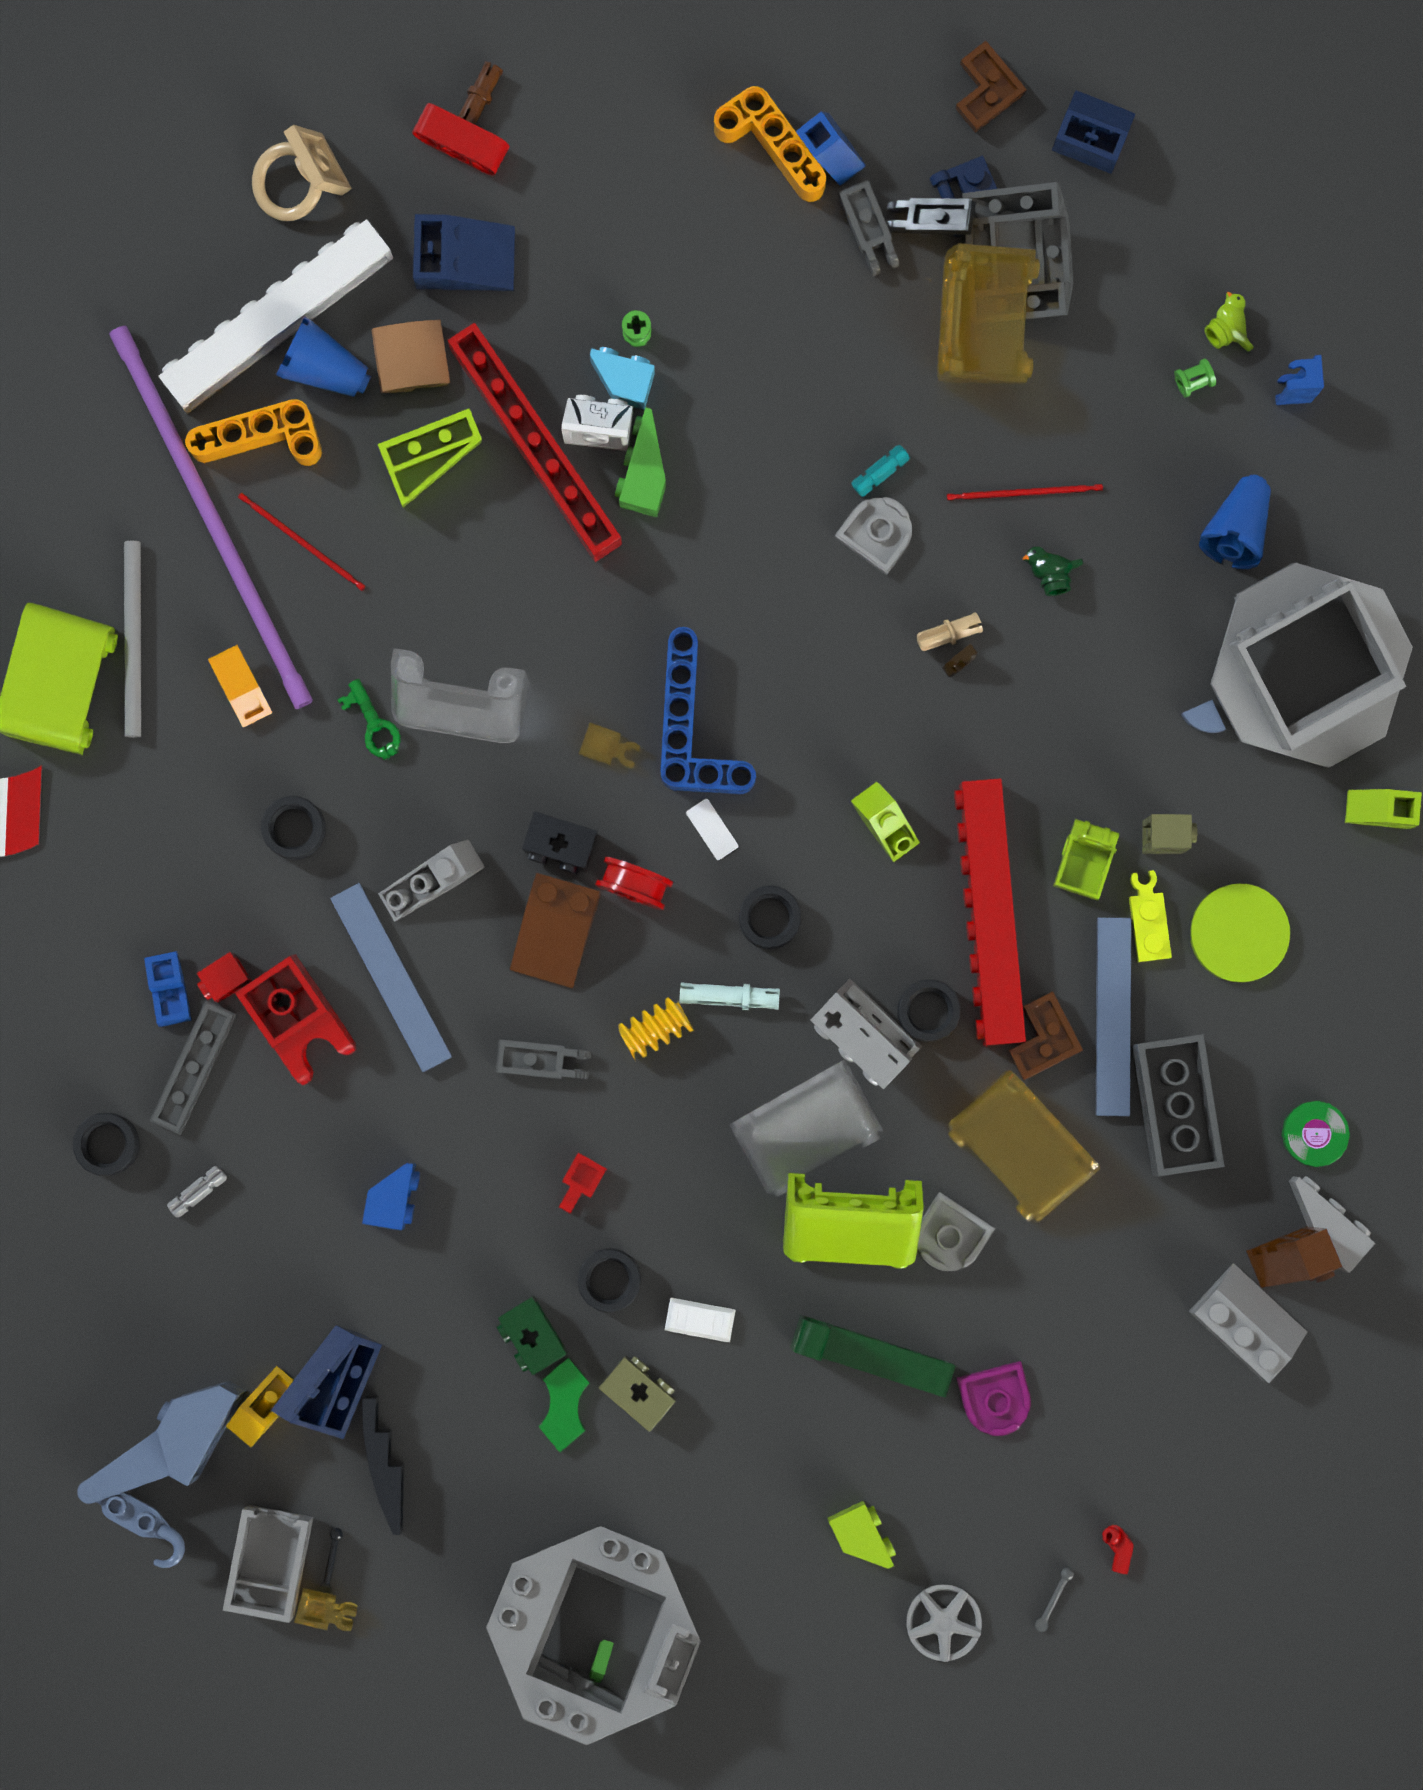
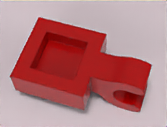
[559,1153,607,1214]

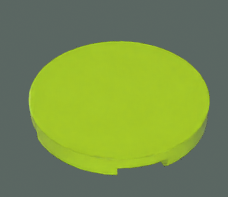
[1190,883,1290,982]

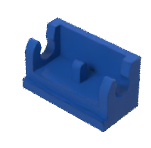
[1275,355,1324,405]

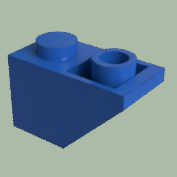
[796,111,866,186]
[362,1163,420,1230]

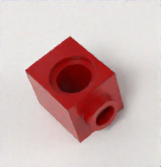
[197,952,252,1003]

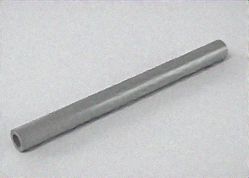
[124,541,141,738]

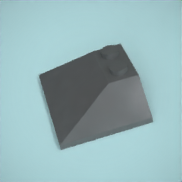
[962,182,1074,325]

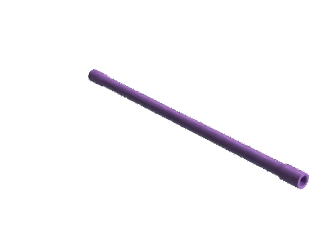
[109,326,313,709]

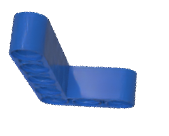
[661,627,756,794]

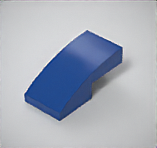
[144,951,192,1027]

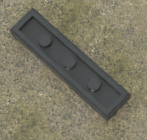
[150,1001,237,1135]

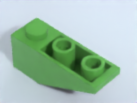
[615,407,666,517]

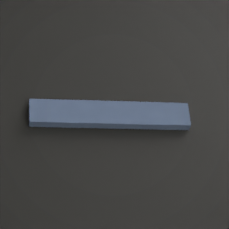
[330,883,452,1073]
[1095,917,1131,1116]

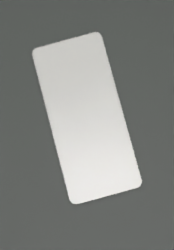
[686,799,739,860]

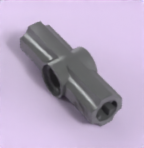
[532,1654,625,1713]

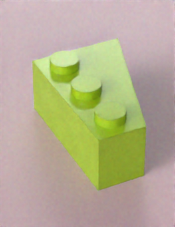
[378,408,482,508]

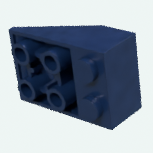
[413,214,515,291]

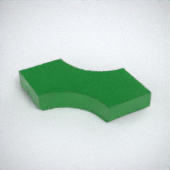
[538,1357,590,1452]

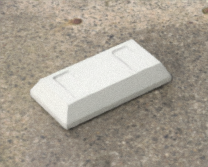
[665,1297,736,1343]

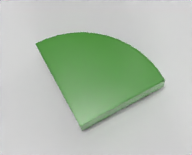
[588,1639,614,1683]

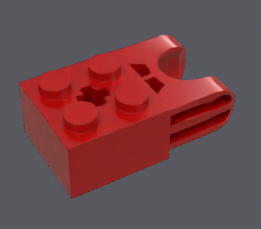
[235,954,356,1085]

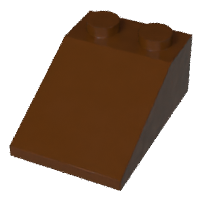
[510,873,601,989]

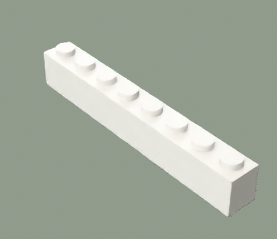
[158,219,393,414]

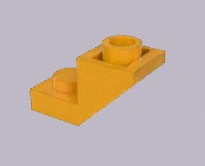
[208,645,272,727]

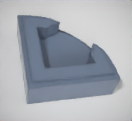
[1181,700,1226,734]

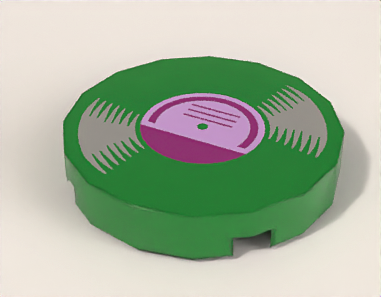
[1282,1101,1350,1167]

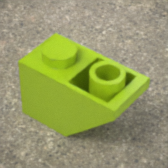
[851,782,920,862]
[1345,789,1422,829]
[828,1501,896,1569]

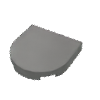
[834,497,912,576]
[918,1192,995,1271]

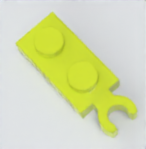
[1129,870,1172,963]

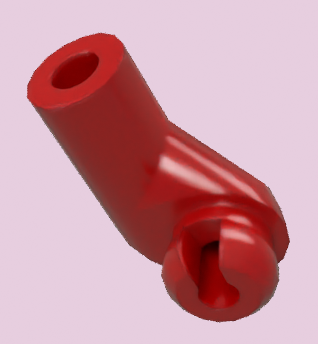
[1102,1525,1134,1575]

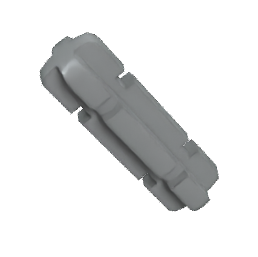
[167,1166,227,1218]

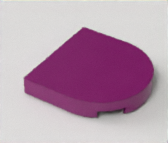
[956,1361,1031,1436]

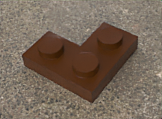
[955,41,1027,133]
[1008,992,1083,1080]

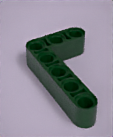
[790,1315,956,1397]

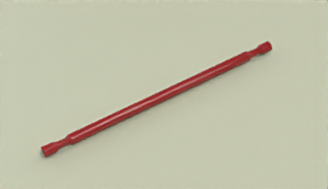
[947,484,1103,500]
[238,493,366,591]

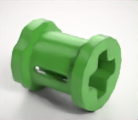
[622,310,651,347]
[1174,358,1216,398]

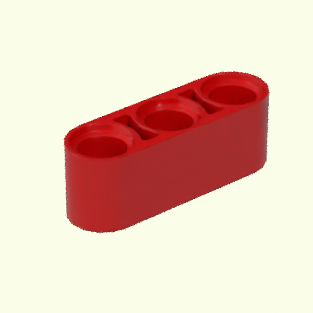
[412,103,510,176]

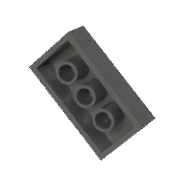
[1132,1034,1225,1177]

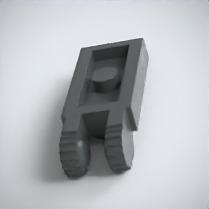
[838,180,899,276]
[495,1039,591,1079]

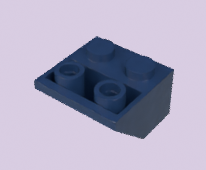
[1051,90,1136,174]

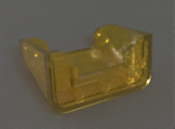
[937,243,1040,384]
[947,1070,1101,1223]

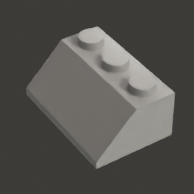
[1189,1263,1307,1383]

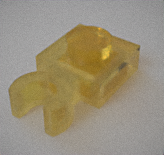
[579,723,641,768]
[294,1588,358,1631]

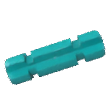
[851,445,910,497]

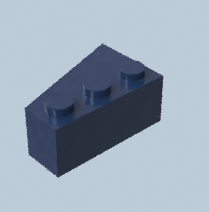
[271,1325,382,1439]

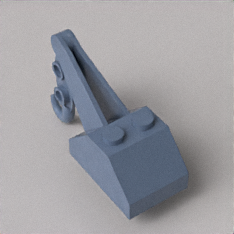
[77,1381,247,1568]

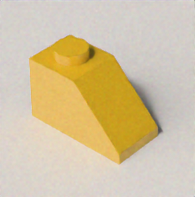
[226,1366,293,1447]

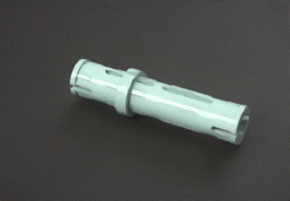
[680,982,780,1010]

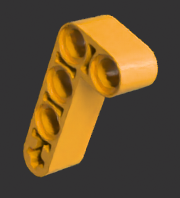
[714,86,826,202]
[185,399,322,466]

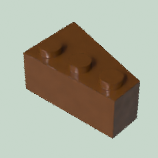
[1246,1226,1342,1288]

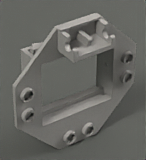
[1210,563,1413,768]
[486,1526,701,1746]

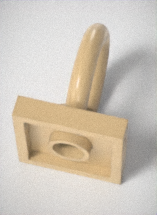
[252,125,352,221]

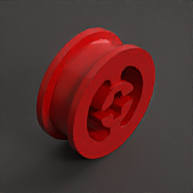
[595,857,674,910]

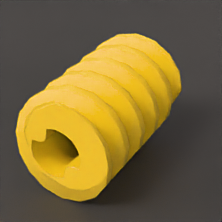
[618,997,694,1062]

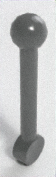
[1035,1567,1074,1632]

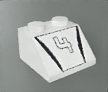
[561,395,634,451]

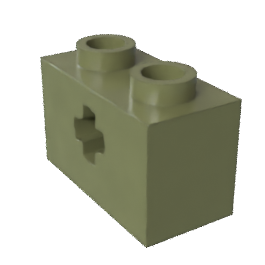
[1142,814,1197,854]
[599,1355,676,1432]

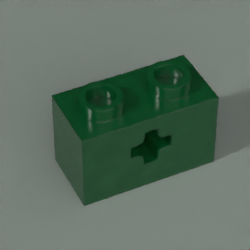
[496,1296,568,1376]

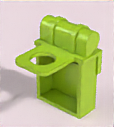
[1053,819,1119,900]

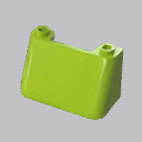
[0,602,118,755]
[783,1173,924,1269]

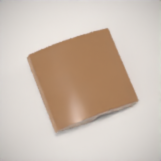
[371,320,450,393]

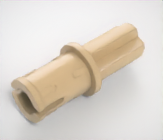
[917,612,983,651]

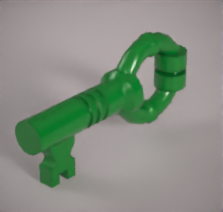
[337,679,400,760]

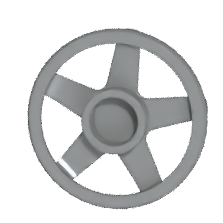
[906,1584,982,1662]

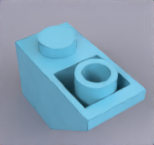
[590,347,655,410]

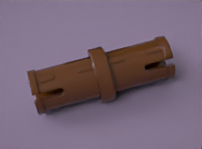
[458,61,503,125]

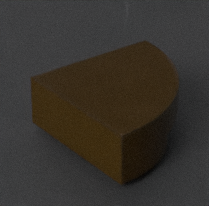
[942,644,977,677]

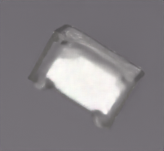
[391,648,530,743]
[729,1059,883,1197]

